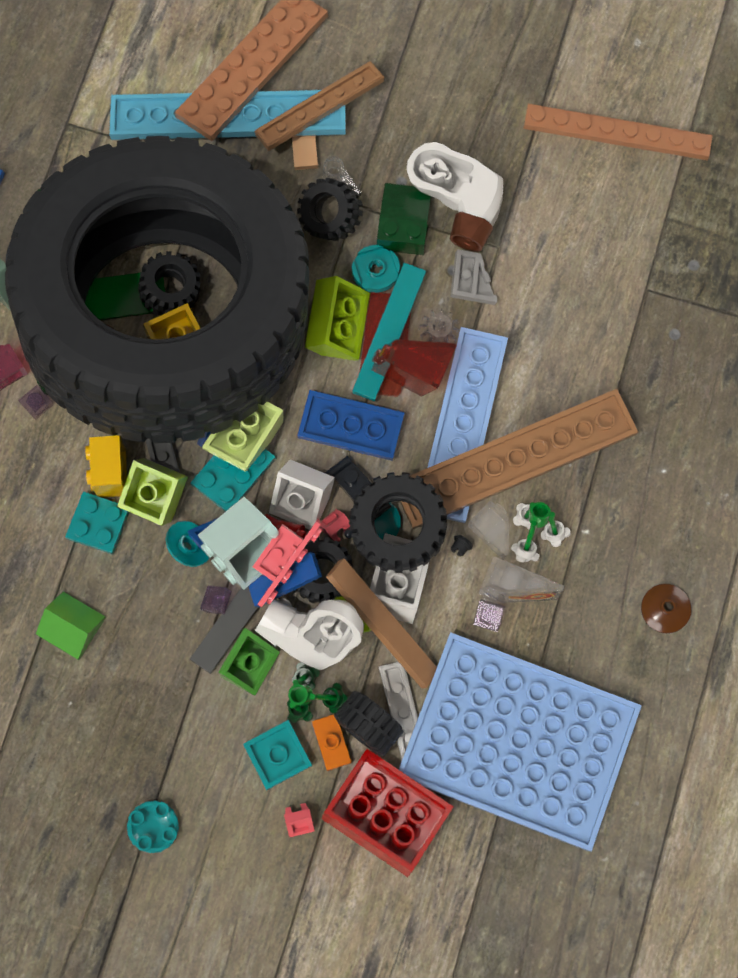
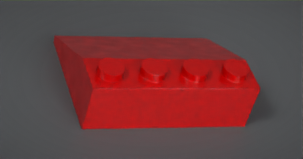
[321,749,454,877]

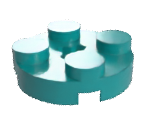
[352,245,400,293]

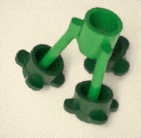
[287,662,348,723]

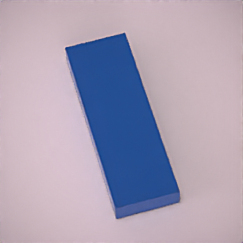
[248,552,322,607]

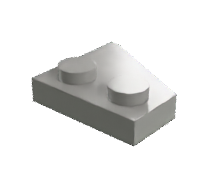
[450,249,497,305]

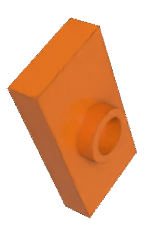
[312,715,351,771]

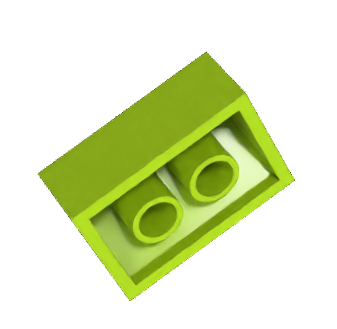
[305,276,370,361]

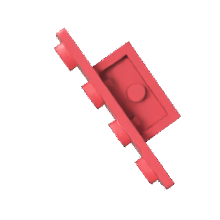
[253,519,322,607]

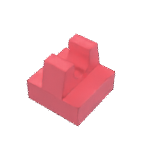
[319,509,350,542]
[284,803,315,837]

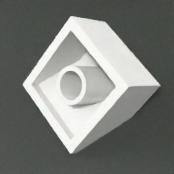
[269,460,335,530]

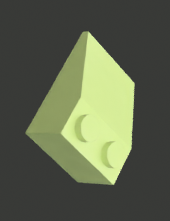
[202,402,283,472]

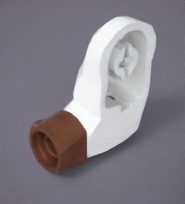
[406,142,503,252]

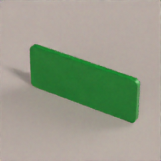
[85,273,165,321]

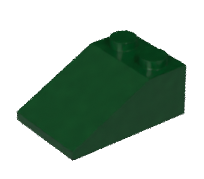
[377,183,431,255]

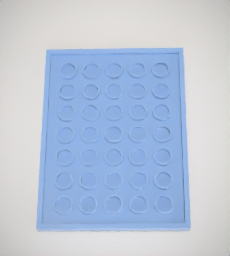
[399,632,642,852]

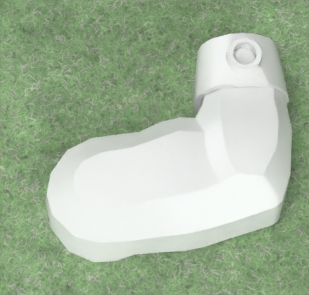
[255,598,364,670]

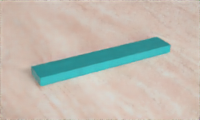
[352,263,426,402]

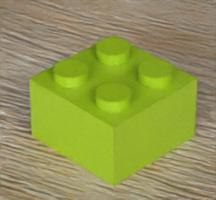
[117,458,188,526]

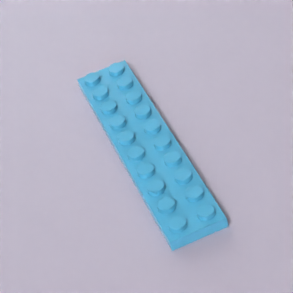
[109,90,346,140]

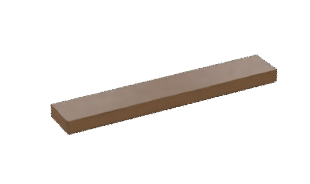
[255,61,384,151]
[326,558,437,689]

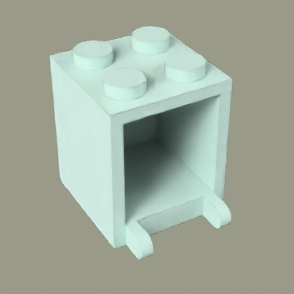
[198,497,279,590]

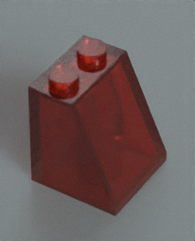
[371,339,457,397]

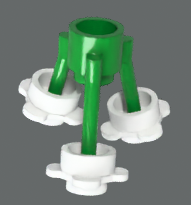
[511,502,571,563]

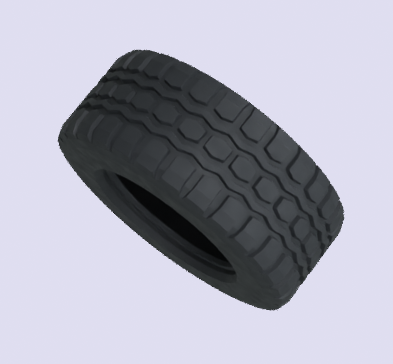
[5,136,309,443]

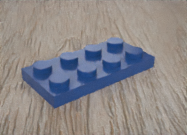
[297,390,404,461]

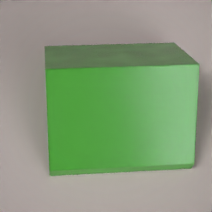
[36,592,106,660]
[218,628,280,696]

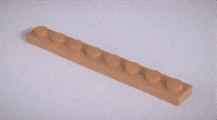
[523,104,712,160]

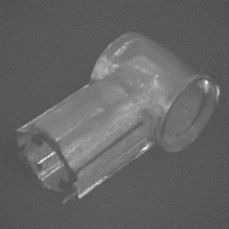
[323,156,361,197]

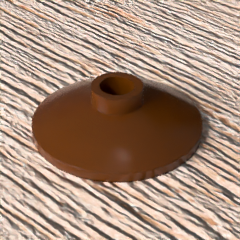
[641,584,691,634]

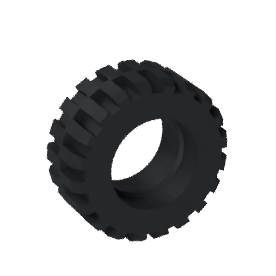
[350,472,447,573]

